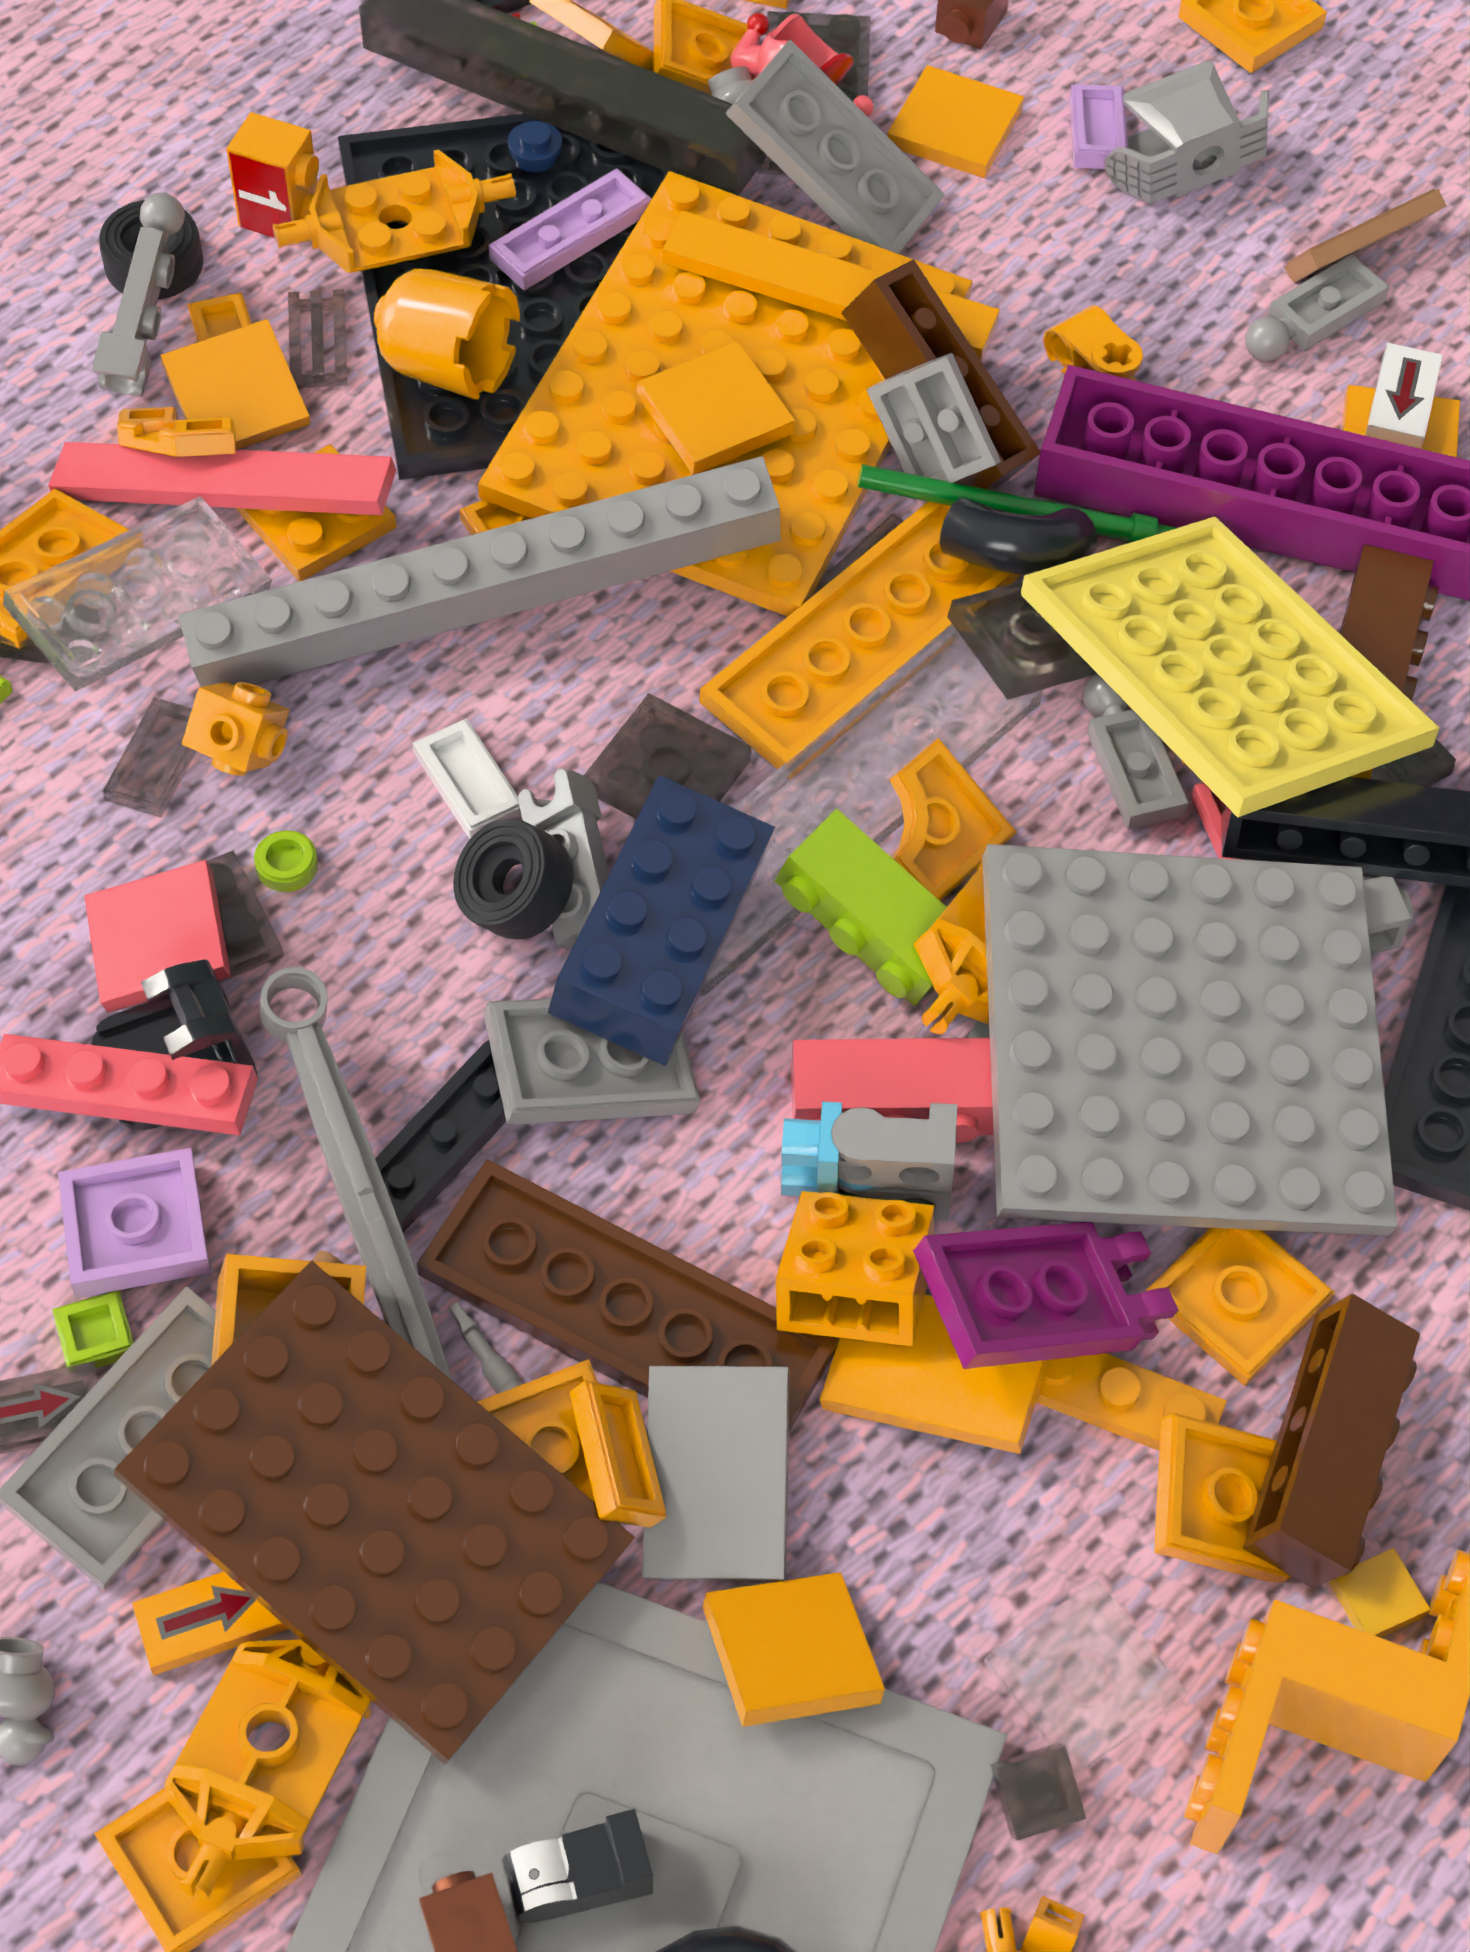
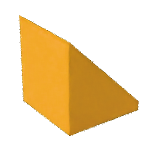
[1020,1895,1085,1952]

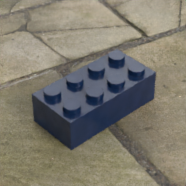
[547,775,775,1066]

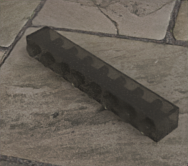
[359,0,766,196]

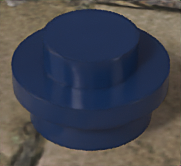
[508,121,562,172]

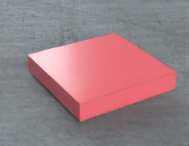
[84,860,231,1013]

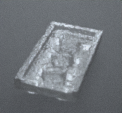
[2,496,272,692]

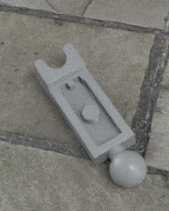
[92,193,185,396]
[518,769,609,949]

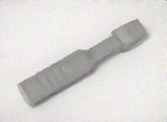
[449,1302,522,1394]

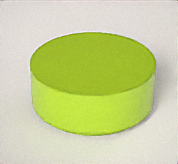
[254,830,318,892]

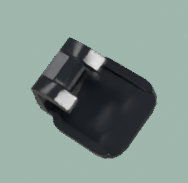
[91,959,257,1130]

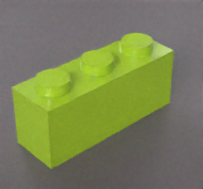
[774,808,946,1006]

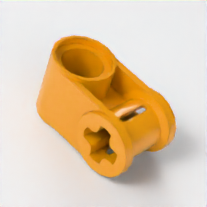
[1043,305,1143,381]

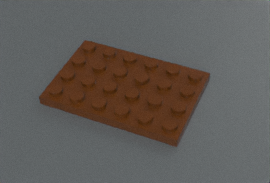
[114,1260,635,1765]

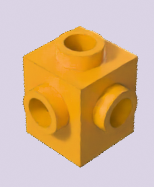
[182,682,290,776]

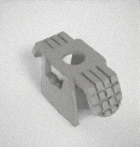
[1105,61,1269,204]

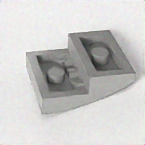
[866,353,1001,483]

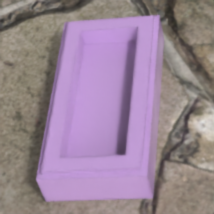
[1070,84,1128,169]

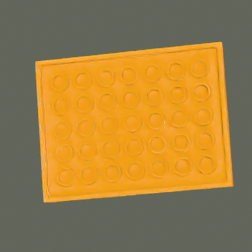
[478,171,973,617]

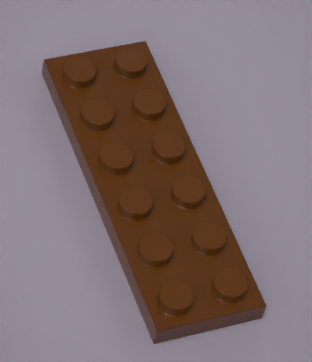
[416,1159,838,1432]

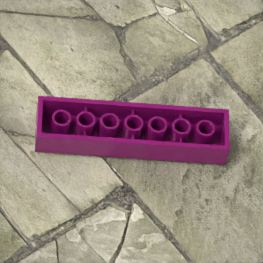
[1034,365,1470,601]

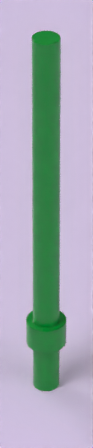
[857,464,1177,544]

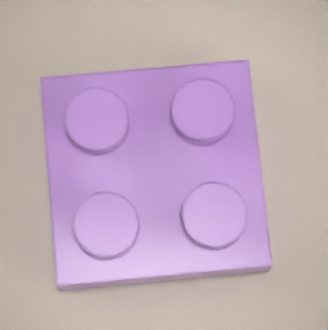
[58,1147,211,1299]

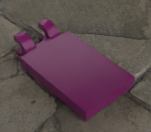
[913,1222,1179,1369]

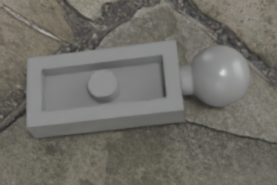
[1245,254,1389,362]
[1083,674,1189,830]

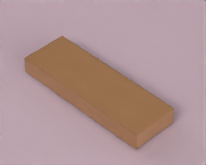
[1284,188,1447,283]

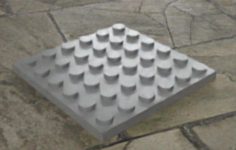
[982,844,1397,1236]

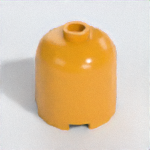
[374,269,520,399]

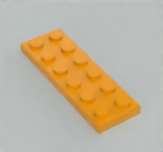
[699,502,1021,776]

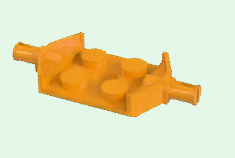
[273,150,516,273]
[913,862,989,1034]
[164,1639,372,1901]

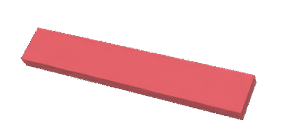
[48,442,396,515]

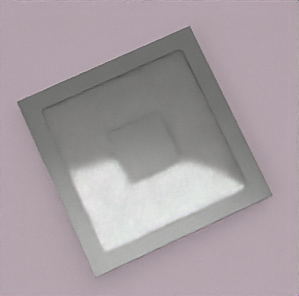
[285,1582,1008,1952]

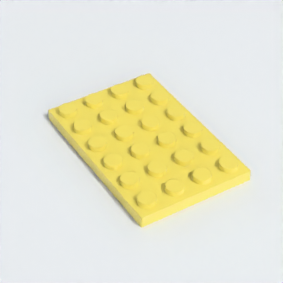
[1021,517,1439,817]

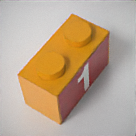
[226,112,319,245]

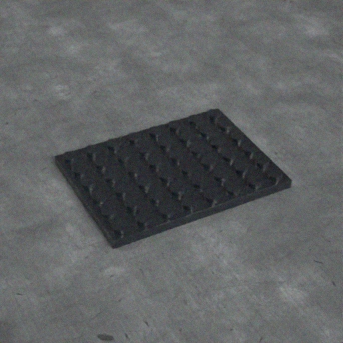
[338,97,674,480]

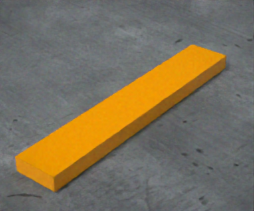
[662,210,1000,360]

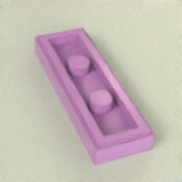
[489,168,652,290]

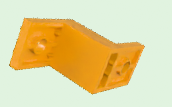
[1183,1549,1470,1855]

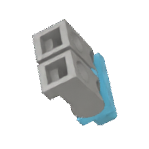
[781,1101,957,1221]

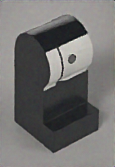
[502,1808,653,1923]

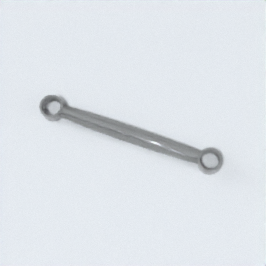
[260,967,453,1381]

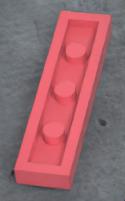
[0,1034,258,1136]

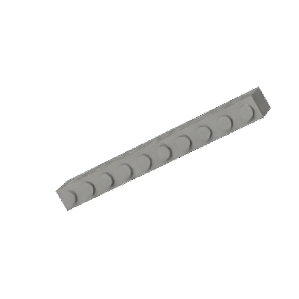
[178,456,781,687]

